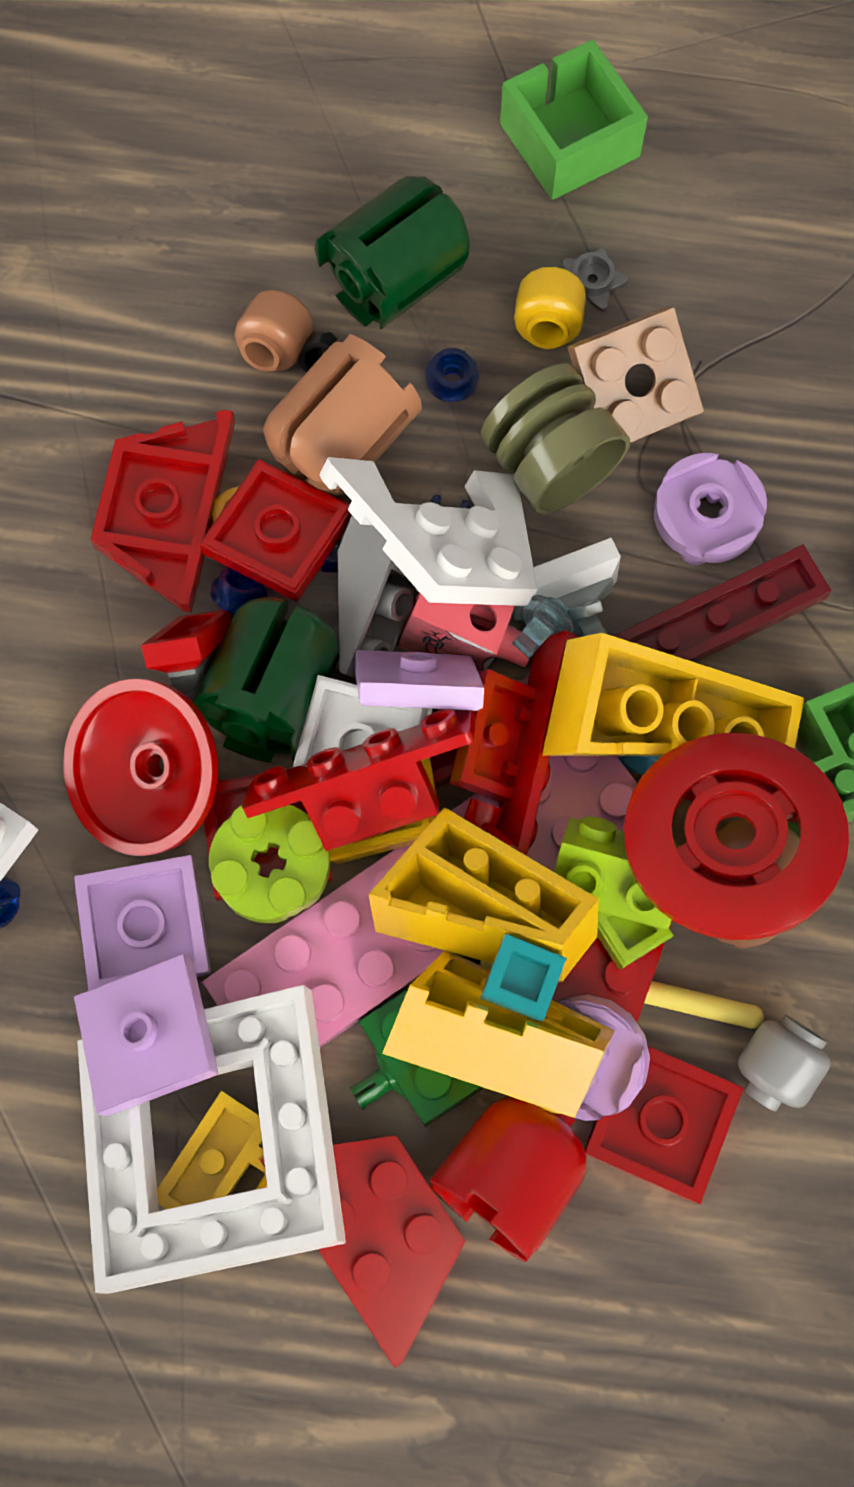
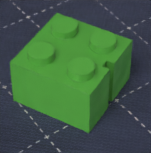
[500,39,648,200]

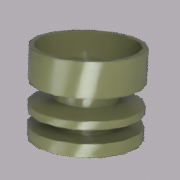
[480,363,630,515]

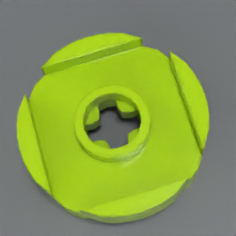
[209,805,330,923]

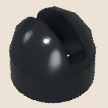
[299,331,341,373]

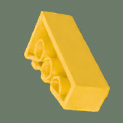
[542,633,804,757]

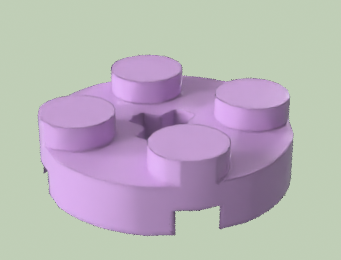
[653,452,767,565]

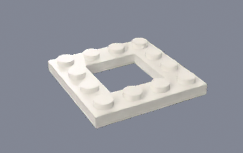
[77,985,346,1294]

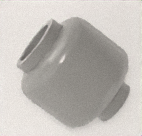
[737,1015,831,1112]

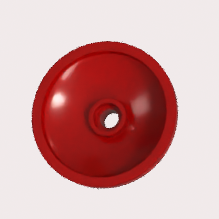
[63,679,218,856]

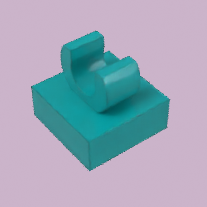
[480,934,567,1022]

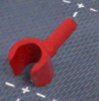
[463,797,519,851]

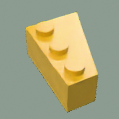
[368,807,599,982]
[382,950,615,1118]

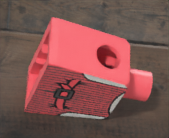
[397,591,537,672]

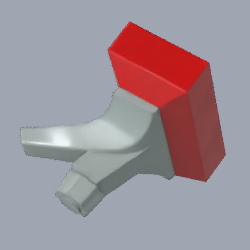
[141,608,233,702]

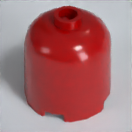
[430,1096,587,1262]

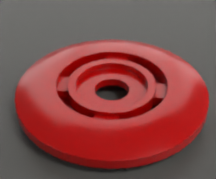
[624,733,849,940]

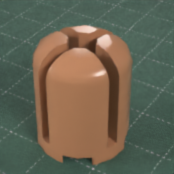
[263,334,422,497]

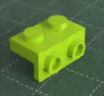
[554,816,679,929]

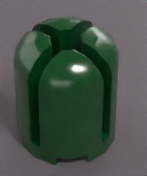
[314,176,470,329]
[193,597,339,763]

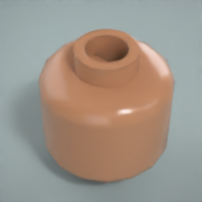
[234,289,314,372]

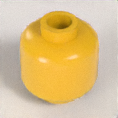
[514,267,586,349]

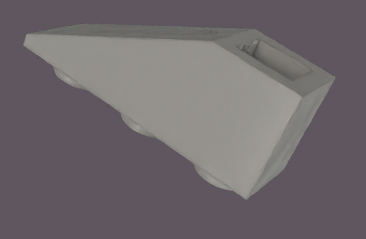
[338,515,417,679]

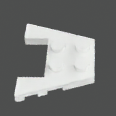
[320,457,537,606]

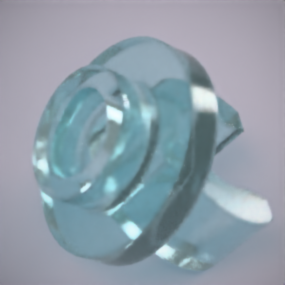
[512,595,574,658]

